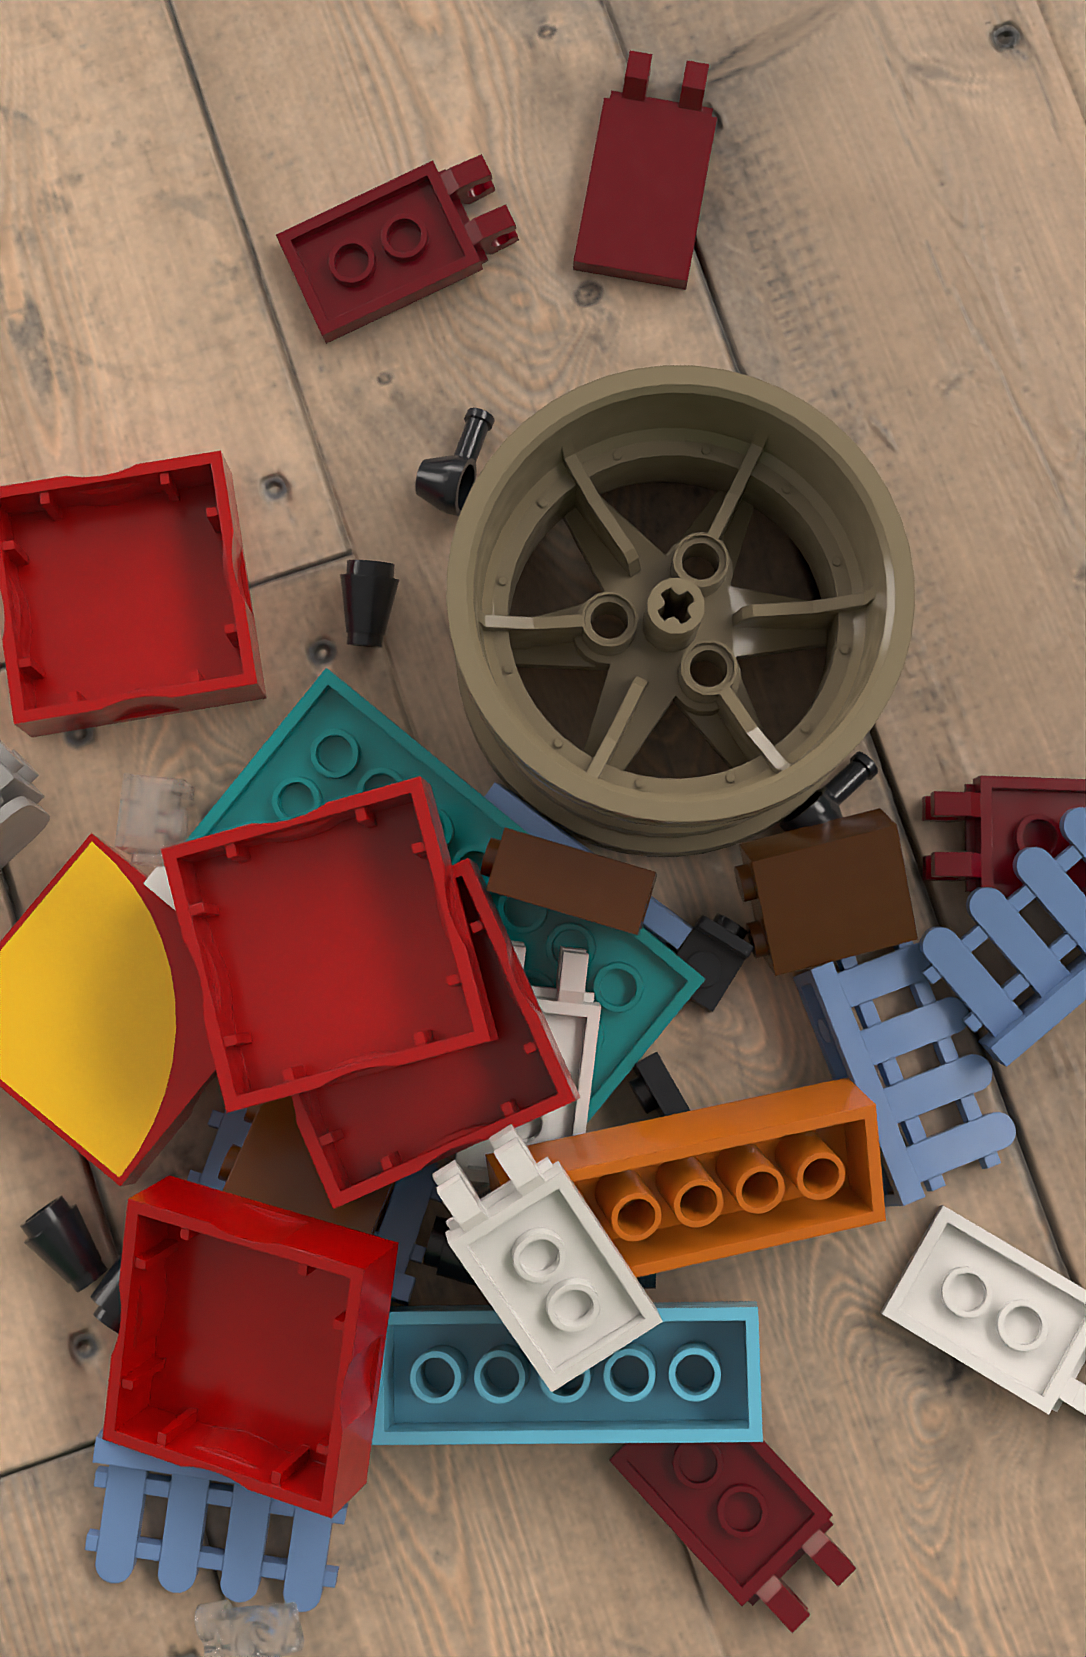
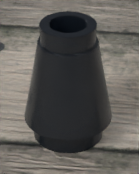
[340,560,399,648]
[20,1195,108,1292]

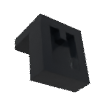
[676,913,755,1013]
[629,1052,691,1117]

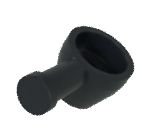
[415,408,495,516]
[779,751,878,832]

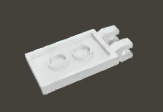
[454,941,601,1183]
[432,1124,663,1392]
[880,1205,1086,1415]

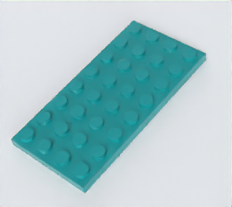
[185,668,706,1123]

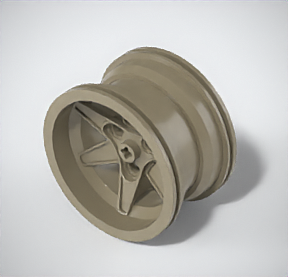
[446,365,915,857]

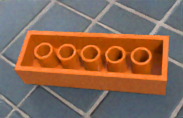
[485,1077,886,1278]

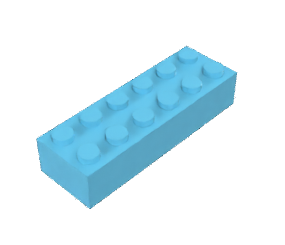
[372,1301,763,1445]

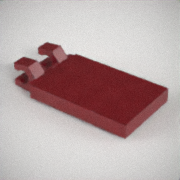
[573,50,717,290]
[276,154,519,344]
[922,775,1086,900]
[609,1439,856,1633]

